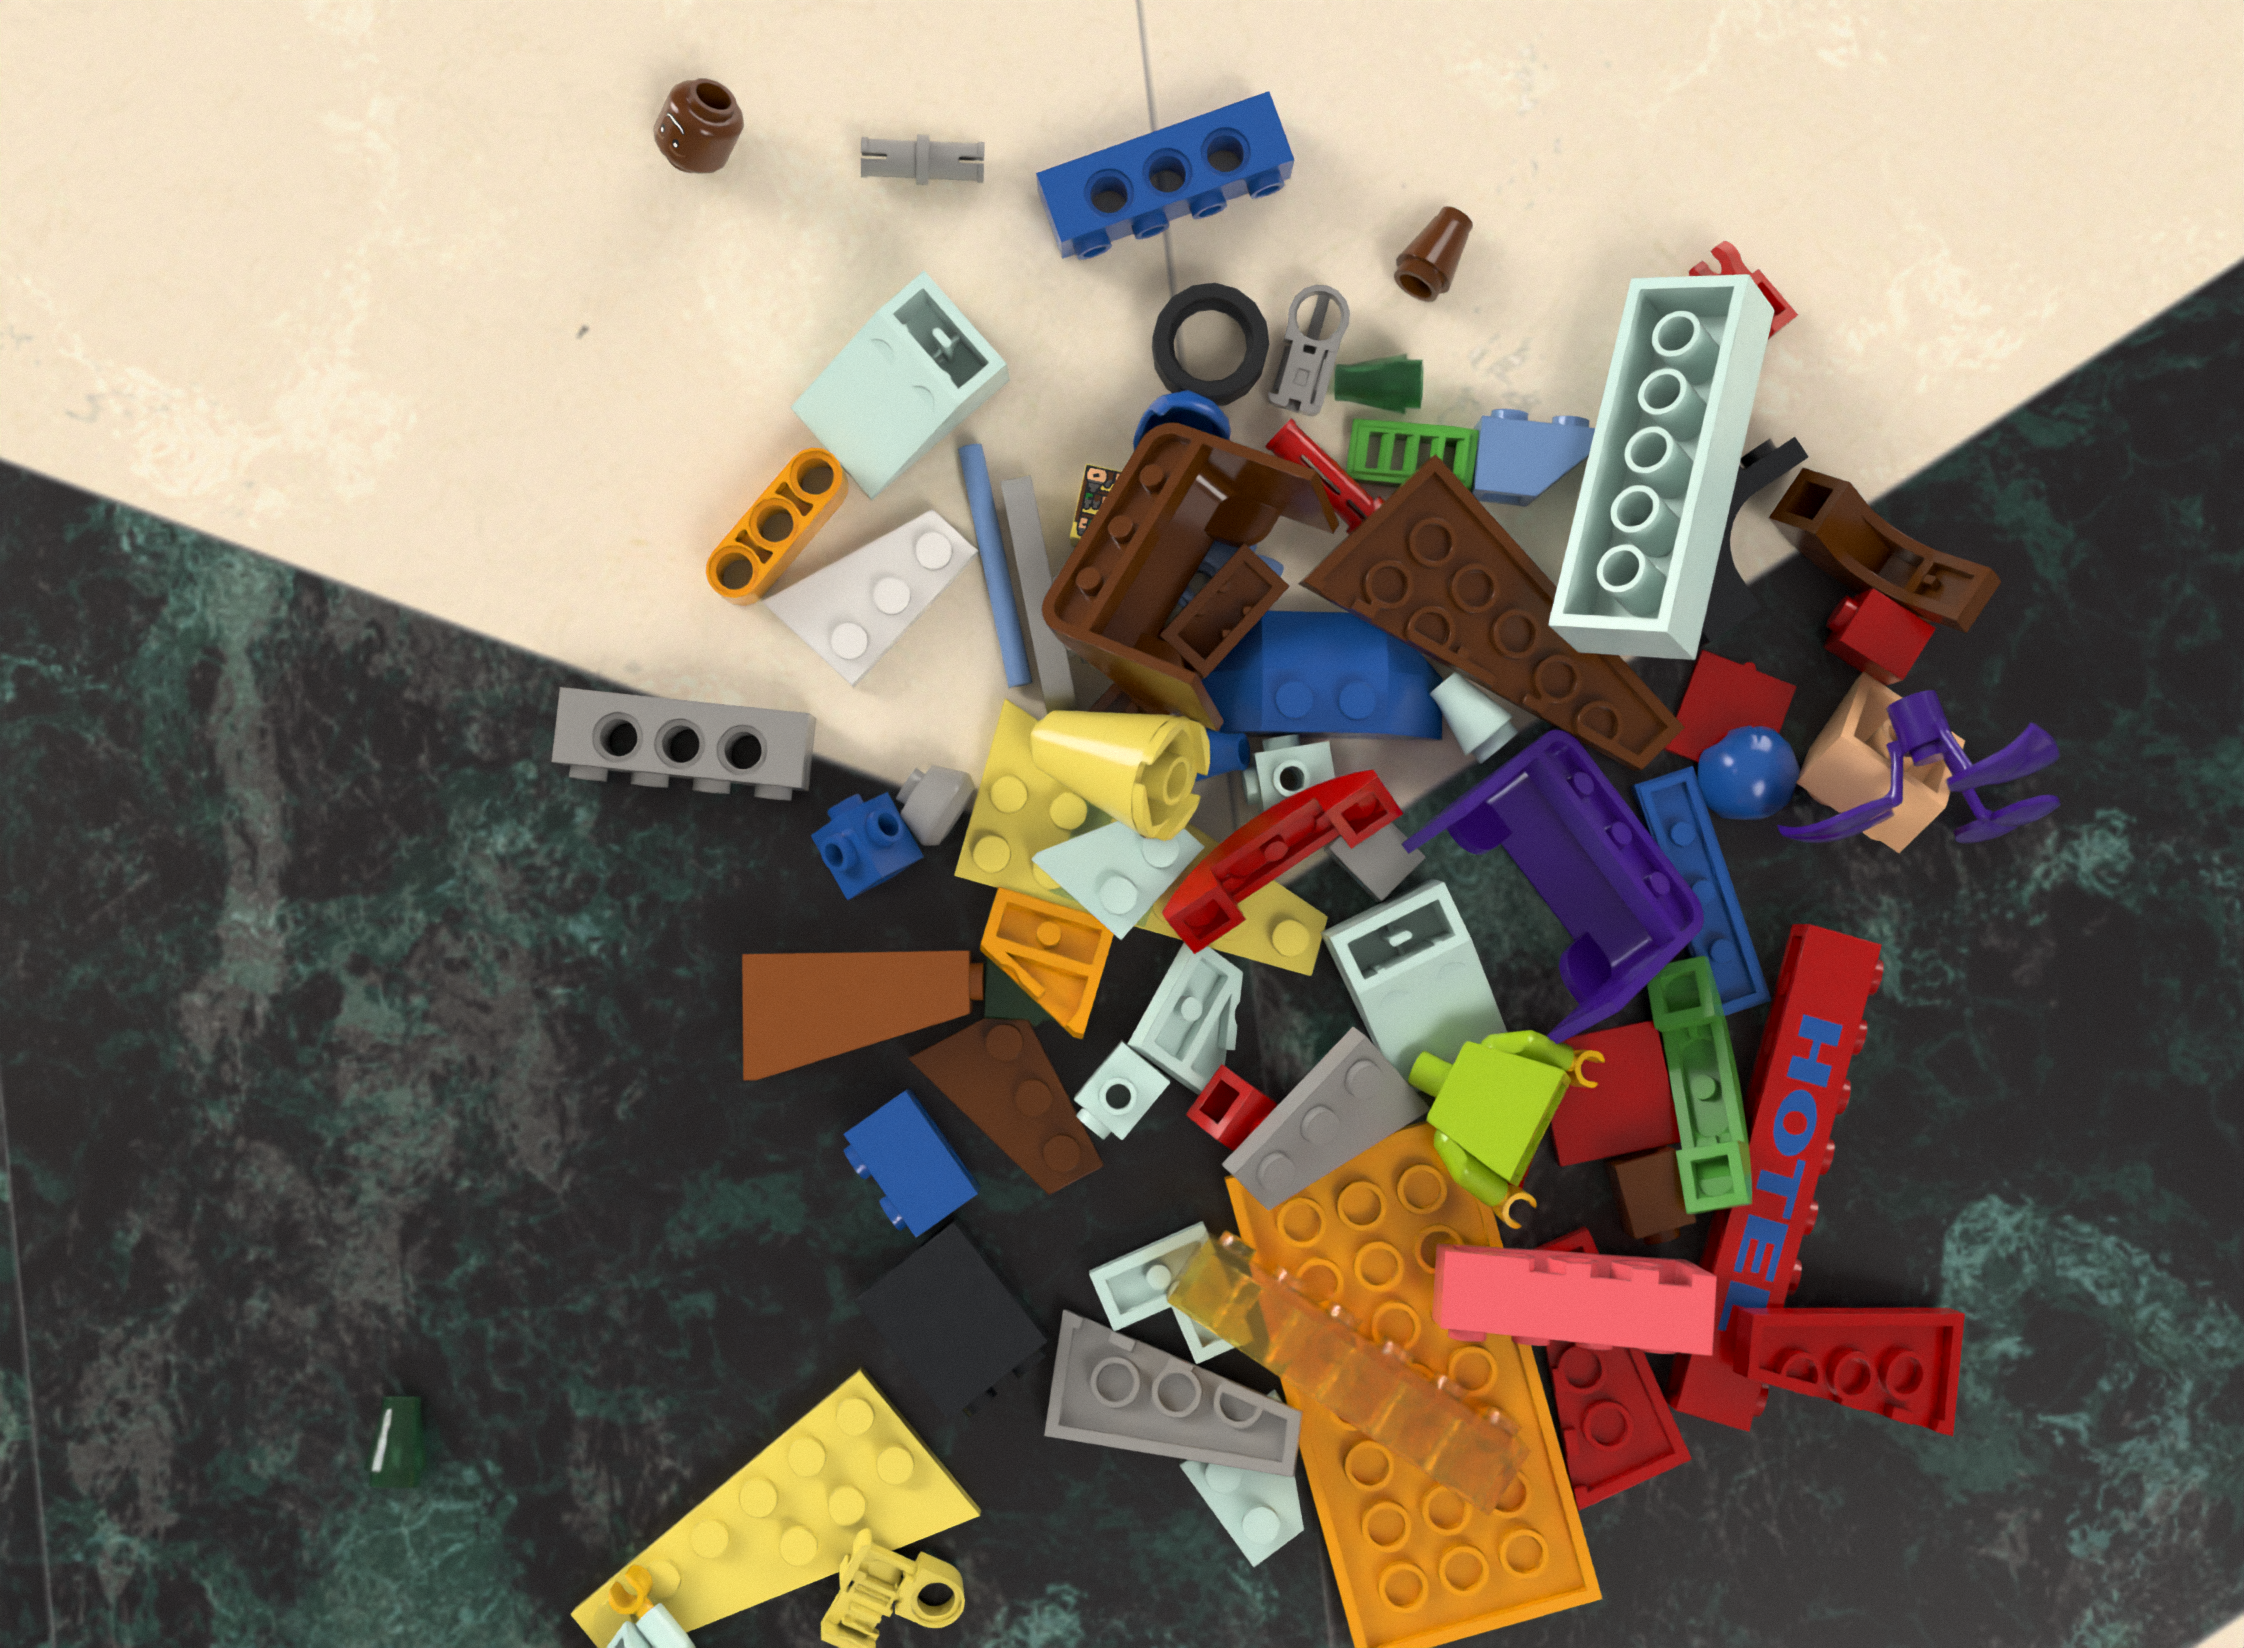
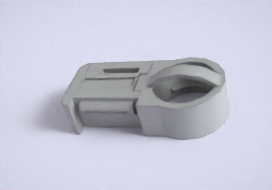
[1268,285,1350,416]

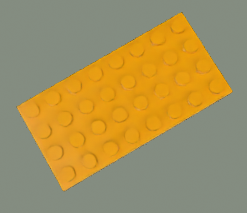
[1224,1121,1602,1648]

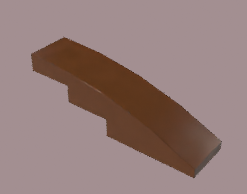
[1087,543,1290,715]

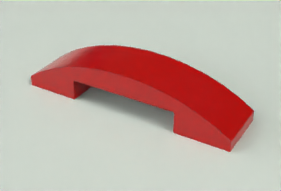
[1162,769,1404,954]

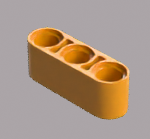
[706,447,849,606]

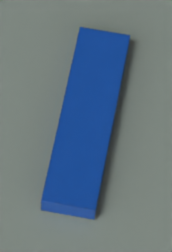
[1630,766,1772,1016]

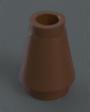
[1394,206,1473,302]

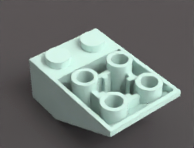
[791,271,1010,500]
[1320,879,1507,1093]

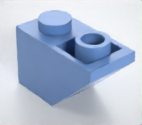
[1470,409,1595,506]

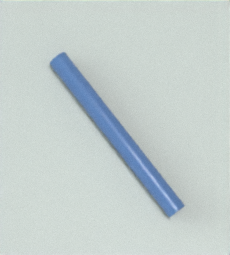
[958,444,1033,688]

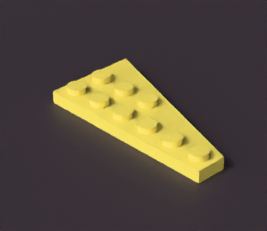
[954,698,1328,976]
[571,1367,981,1648]

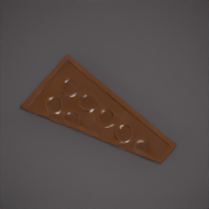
[1298,454,1685,771]

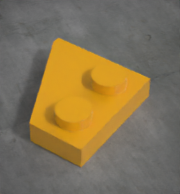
[980,887,1114,1039]

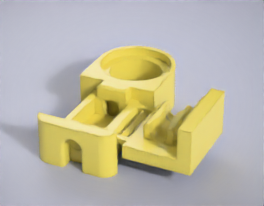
[821,1528,965,1648]

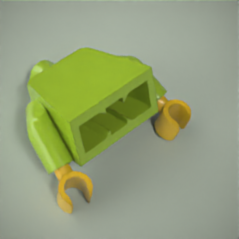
[1408,1030,1605,1229]

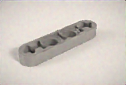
[1001,475,1078,714]

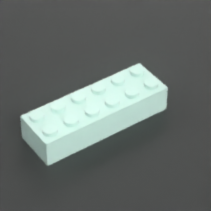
[1548,275,1774,660]

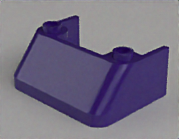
[1401,730,1704,1045]

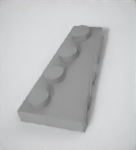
[1044,1309,1303,1477]

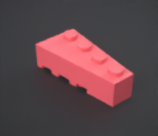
[1432,1243,1717,1356]

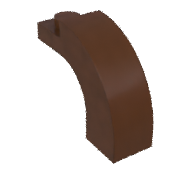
[1769,467,2002,633]

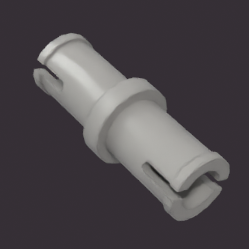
[861,134,985,185]

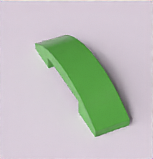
[1647,955,1752,1215]

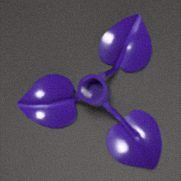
[1777,690,2061,844]

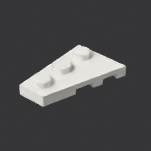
[762,509,979,687]

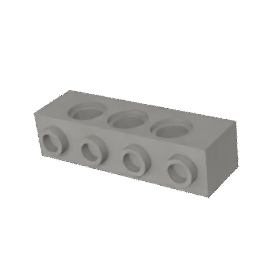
[551,687,816,801]

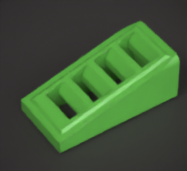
[1345,418,1479,491]

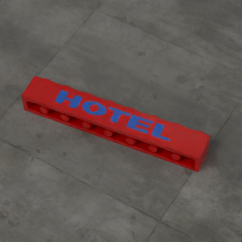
[1663,924,1884,1432]

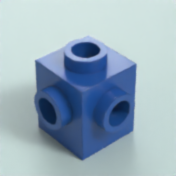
[811,792,924,900]

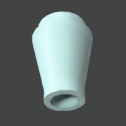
[1429,672,1518,764]

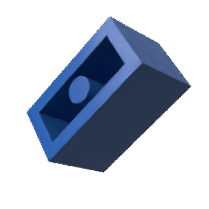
[843,1087,981,1237]

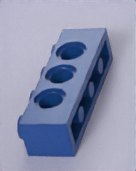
[1036,91,1294,260]

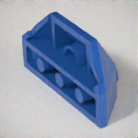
[1201,611,1443,741]

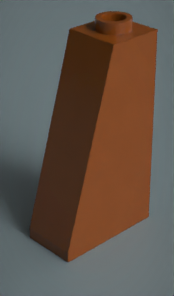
[742,950,984,1080]

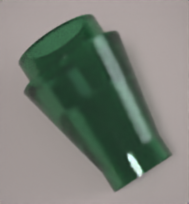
[1334,353,1424,415]
[363,1396,428,1488]

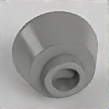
[896,765,976,846]

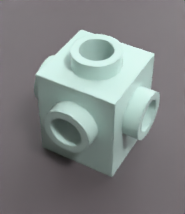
[1241,734,1335,814]

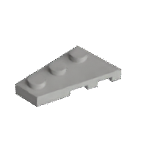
[1221,1027,1431,1211]

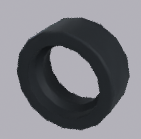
[1152,283,1270,406]

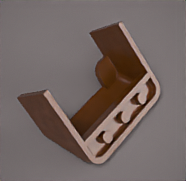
[1042,423,1339,732]

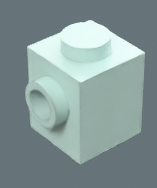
[1074,1039,1171,1140]

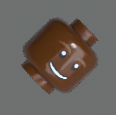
[653,78,744,174]

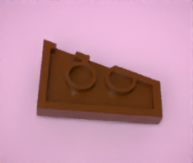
[908,1000,1104,1195]

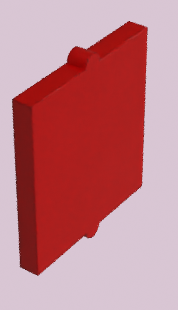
[1663,649,1797,764]

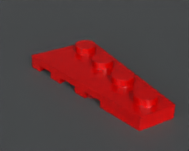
[1533,1226,1692,1511]
[1733,1308,1965,1437]

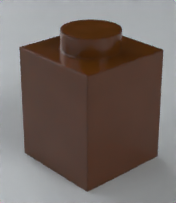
[1603,1145,1696,1245]

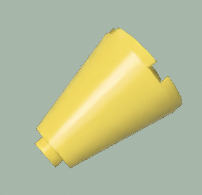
[1029,710,1210,841]

